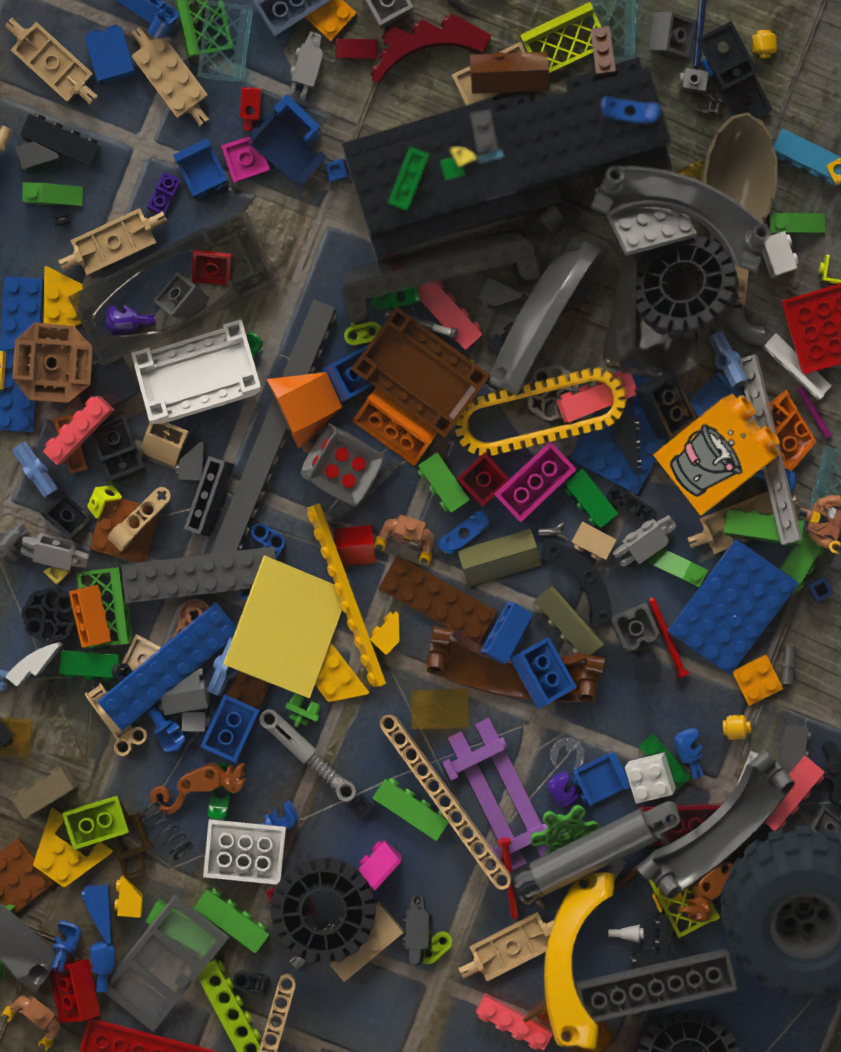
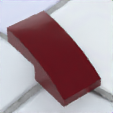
[335,38,377,60]

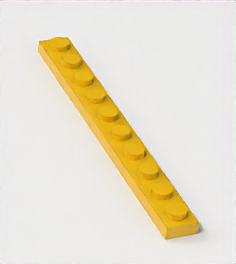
[307,503,386,687]

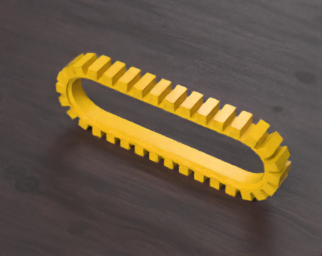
[455,368,627,456]

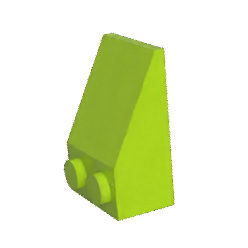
[62,795,129,850]

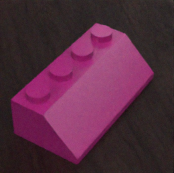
[494,442,577,522]

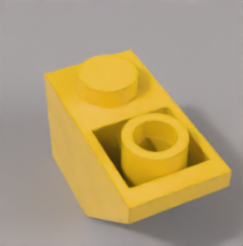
[370,611,400,655]
[115,875,144,918]

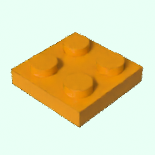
[304,0,357,42]
[732,654,783,706]

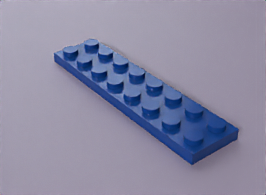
[0,276,44,432]
[97,602,237,731]

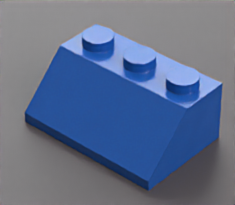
[511,637,577,709]

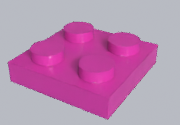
[221,136,270,183]

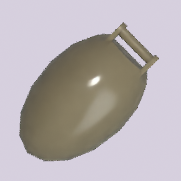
[700,113,777,242]

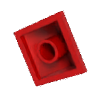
[192,250,233,286]
[334,525,376,566]

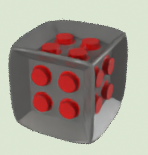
[300,423,384,507]

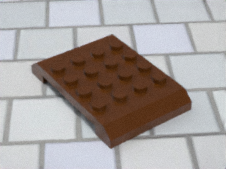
[351,307,490,437]

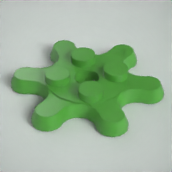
[530,805,600,855]

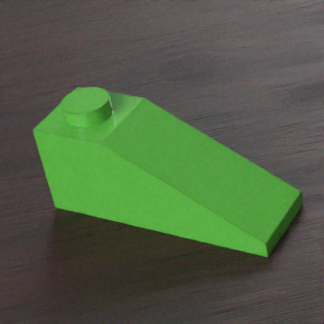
[22,182,83,206]
[767,213,826,235]
[646,548,708,587]

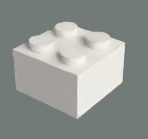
[762,231,799,278]
[625,752,676,804]

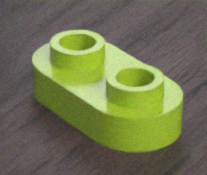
[344,322,381,346]
[423,931,452,964]

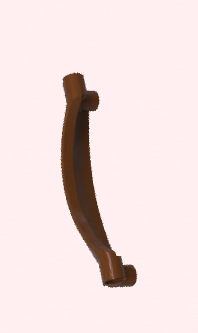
[427,626,605,703]

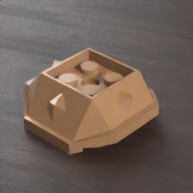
[13,323,93,403]

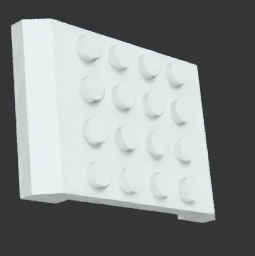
[131,319,262,424]

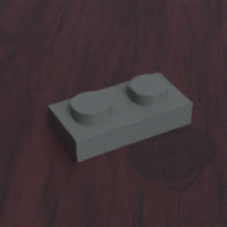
[470,110,498,153]

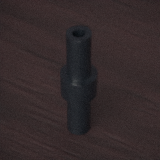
[447,0,472,16]

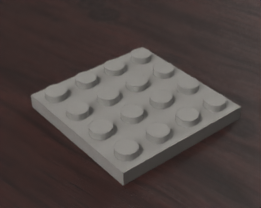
[595,187,697,256]

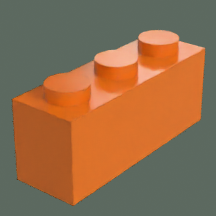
[69,585,111,648]

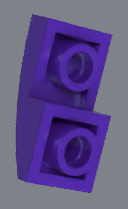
[147,172,181,215]

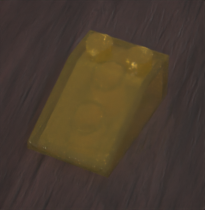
[411,688,469,729]

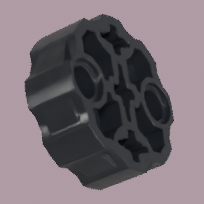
[21,587,76,643]

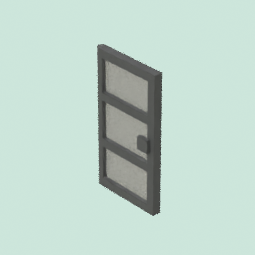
[105,894,229,1032]

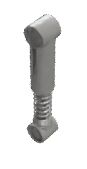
[260,709,356,802]

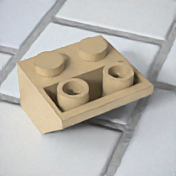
[140,422,190,467]

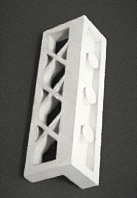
[762,333,831,400]

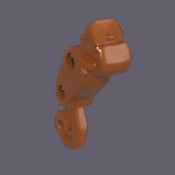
[150,763,247,814]
[679,843,751,922]

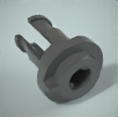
[0,521,31,563]

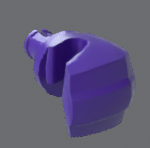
[105,305,156,337]
[547,771,579,813]

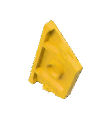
[44,266,83,327]
[315,642,370,702]

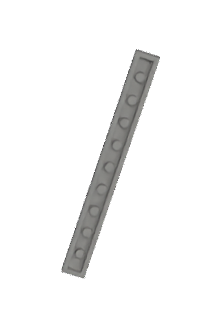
[740,354,802,545]

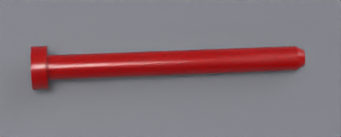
[649,597,690,679]
[497,837,519,920]

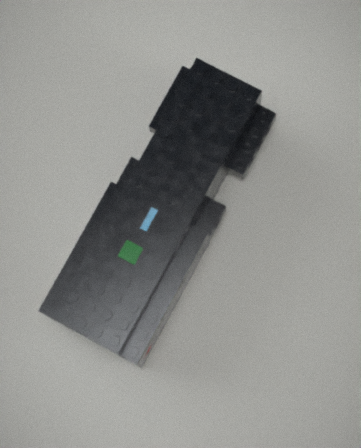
[342,57,673,262]

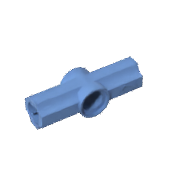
[708,331,747,389]
[12,441,58,498]
[207,637,238,696]

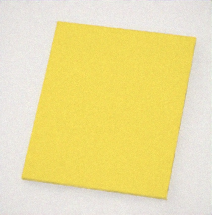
[223,556,342,698]

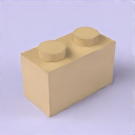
[571,522,616,561]

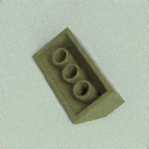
[534,586,604,655]

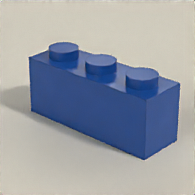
[480,602,533,664]

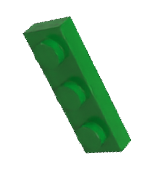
[389,147,429,211]
[639,734,691,790]

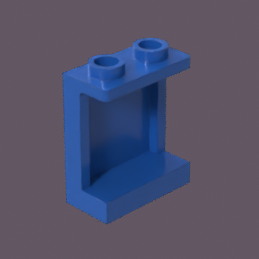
[85,25,136,84]
[273,94,321,145]
[173,138,229,199]
[689,372,745,418]
[571,751,631,807]

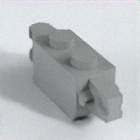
[289,32,324,101]
[613,515,676,566]
[20,533,89,571]

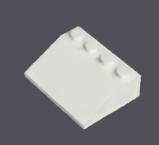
[203,819,286,885]

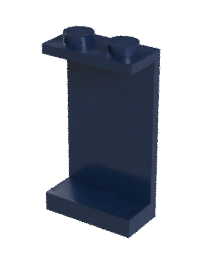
[247,111,327,188]

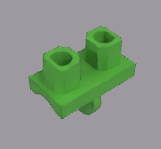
[285,693,321,728]

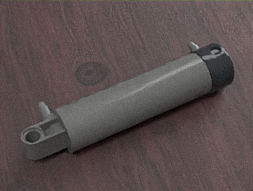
[510,802,680,909]

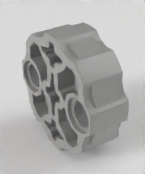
[526,365,579,422]

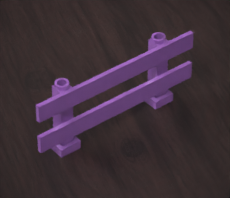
[443,718,549,870]

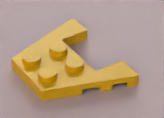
[33,808,113,888]

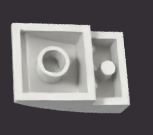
[5,642,64,686]

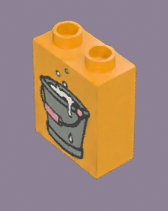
[653,393,780,516]

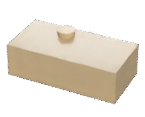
[329,901,403,982]

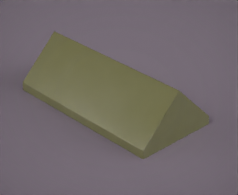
[458,528,542,587]

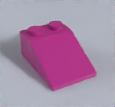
[359,839,402,890]

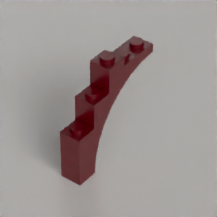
[370,13,492,85]

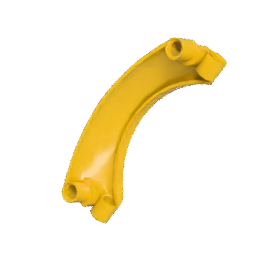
[544,872,615,1049]

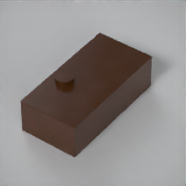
[470,52,549,94]

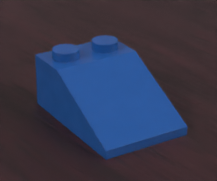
[322,345,373,403]
[200,694,259,763]

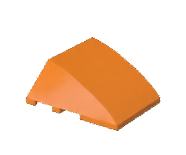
[266,372,342,449]
[769,390,817,471]

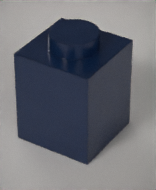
[805,576,834,603]

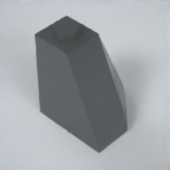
[158,668,211,715]

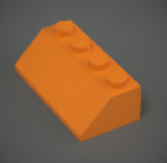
[352,388,438,466]

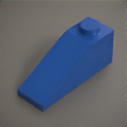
[82,884,113,944]

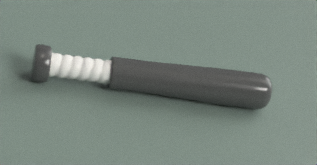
[384,310,458,339]

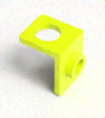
[819,255,841,284]
[87,485,122,518]

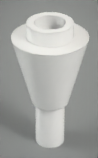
[608,924,644,944]

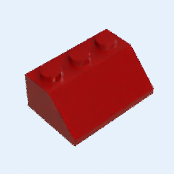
[49,959,100,1022]

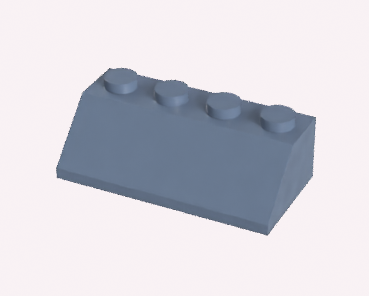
[252,0,330,36]

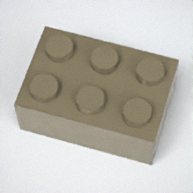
[12,765,78,819]

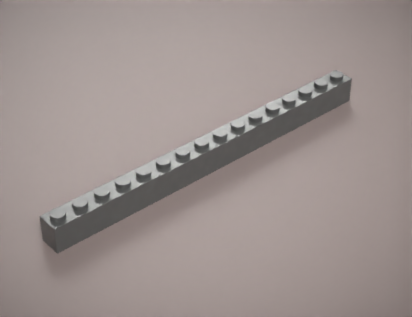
[210,299,337,593]

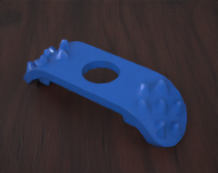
[602,96,660,123]
[438,510,489,555]

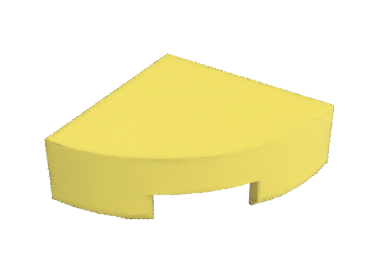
[451,147,477,168]
[43,567,71,585]

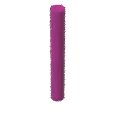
[796,386,832,439]

